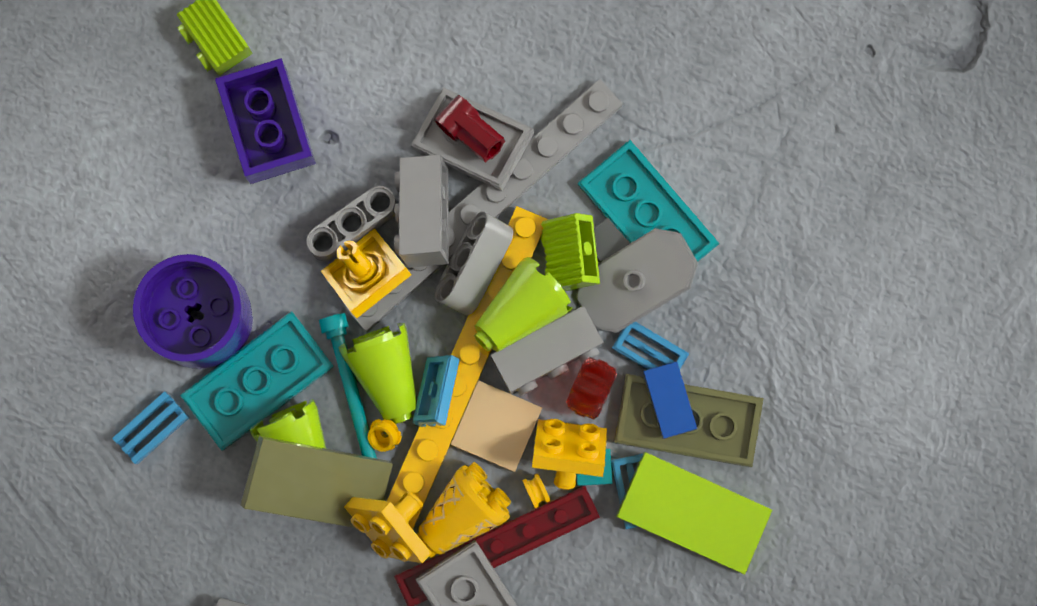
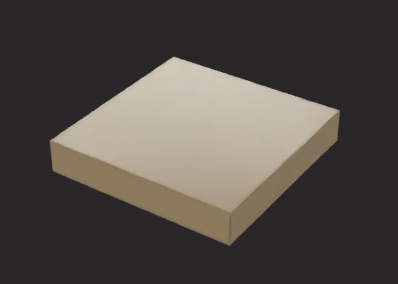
[451,380,542,472]

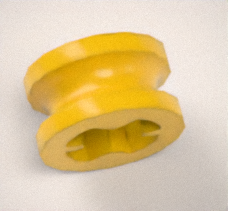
[522,473,551,508]

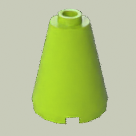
[474,257,572,352]
[338,323,417,424]
[250,399,326,449]

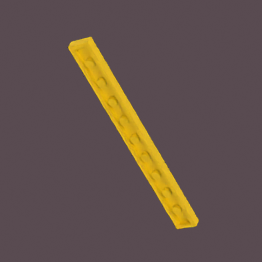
[387,206,548,529]

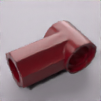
[434,95,505,163]

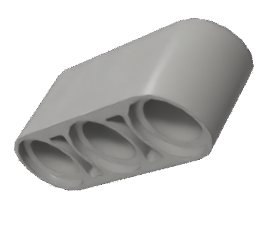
[307,186,397,261]
[435,211,513,316]

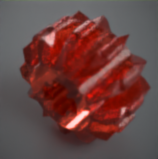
[567,357,617,420]

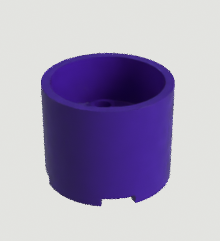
[133,254,253,369]

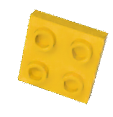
[321,228,412,318]
[532,419,607,490]
[344,491,431,563]

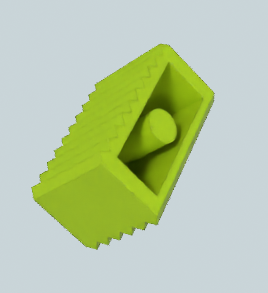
[177,0,253,76]
[541,213,600,291]

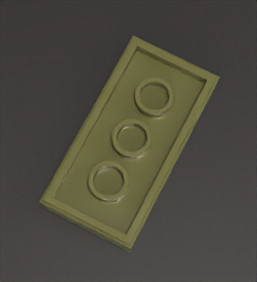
[614,374,764,467]
[241,436,393,528]

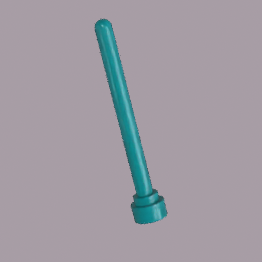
[318,313,377,458]

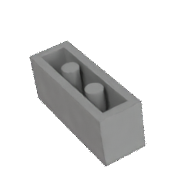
[394,154,449,268]
[491,306,604,396]

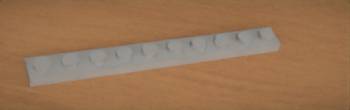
[343,79,623,332]

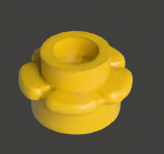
[368,419,402,452]

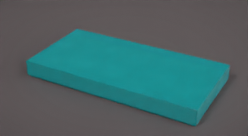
[577,140,720,262]
[180,311,334,451]

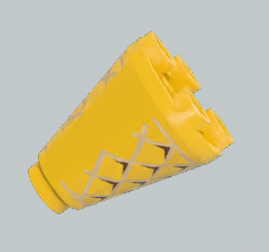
[417,462,511,558]

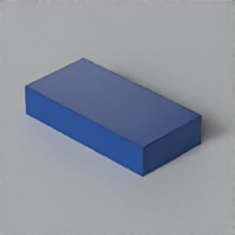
[643,362,697,439]

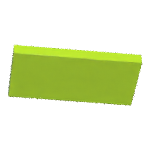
[615,452,772,575]

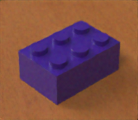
[215,58,316,184]

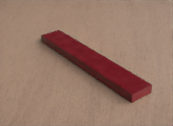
[394,486,600,606]

